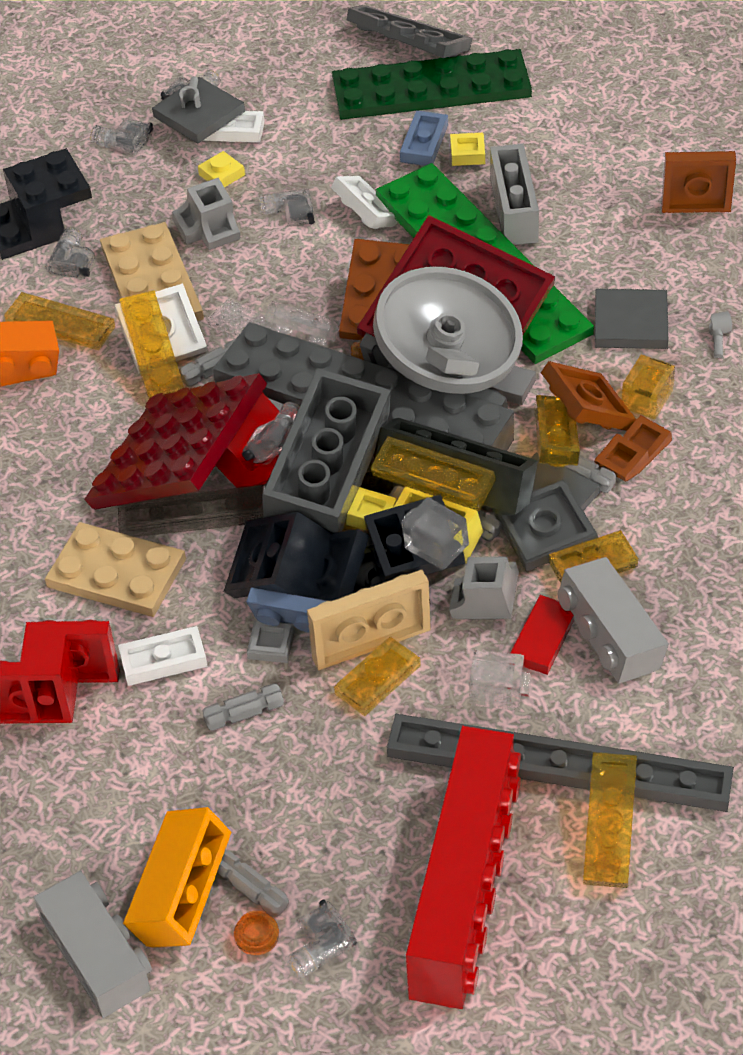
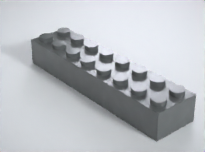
[213,322,514,454]

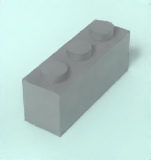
[490,143,539,245]
[558,557,669,684]
[34,871,152,1018]

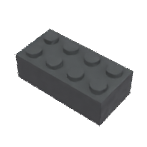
[262,368,391,533]

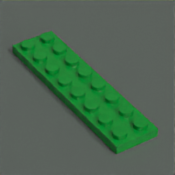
[376,163,594,364]

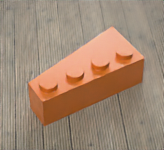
[0,321,59,387]

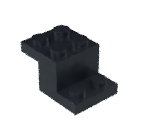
[0,148,92,260]
[354,494,465,601]
[223,511,369,601]

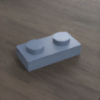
[400,110,448,166]
[246,587,326,633]

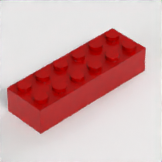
[406,726,521,1010]

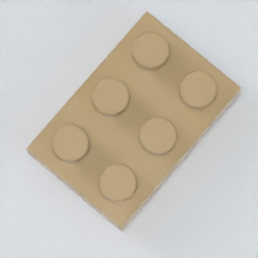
[45,522,186,617]
[307,570,431,670]

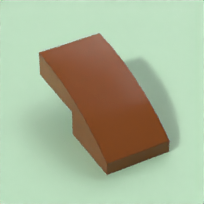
[594,415,672,482]

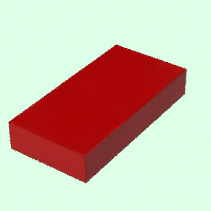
[509,595,574,675]

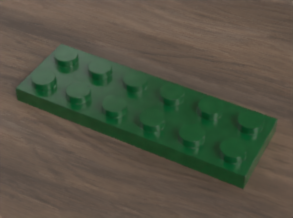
[332,49,532,120]

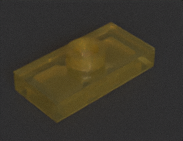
[549,530,638,583]
[334,637,421,716]

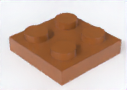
[661,151,736,213]
[540,361,637,431]

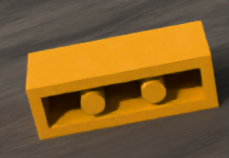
[123,807,232,948]

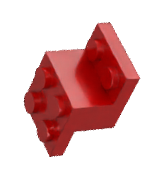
[215,392,294,491]
[0,620,120,724]

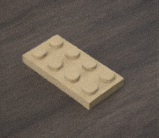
[100,222,204,321]

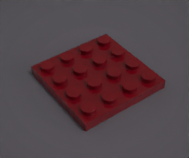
[357,215,555,337]
[84,373,267,510]

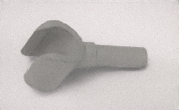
[179,76,201,108]
[708,311,732,358]

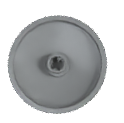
[373,267,523,394]

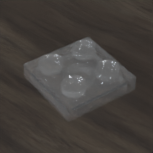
[264,301,340,345]

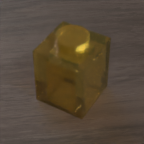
[622,354,675,419]

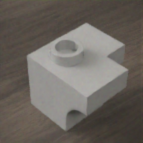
[172,178,240,250]
[449,556,519,619]

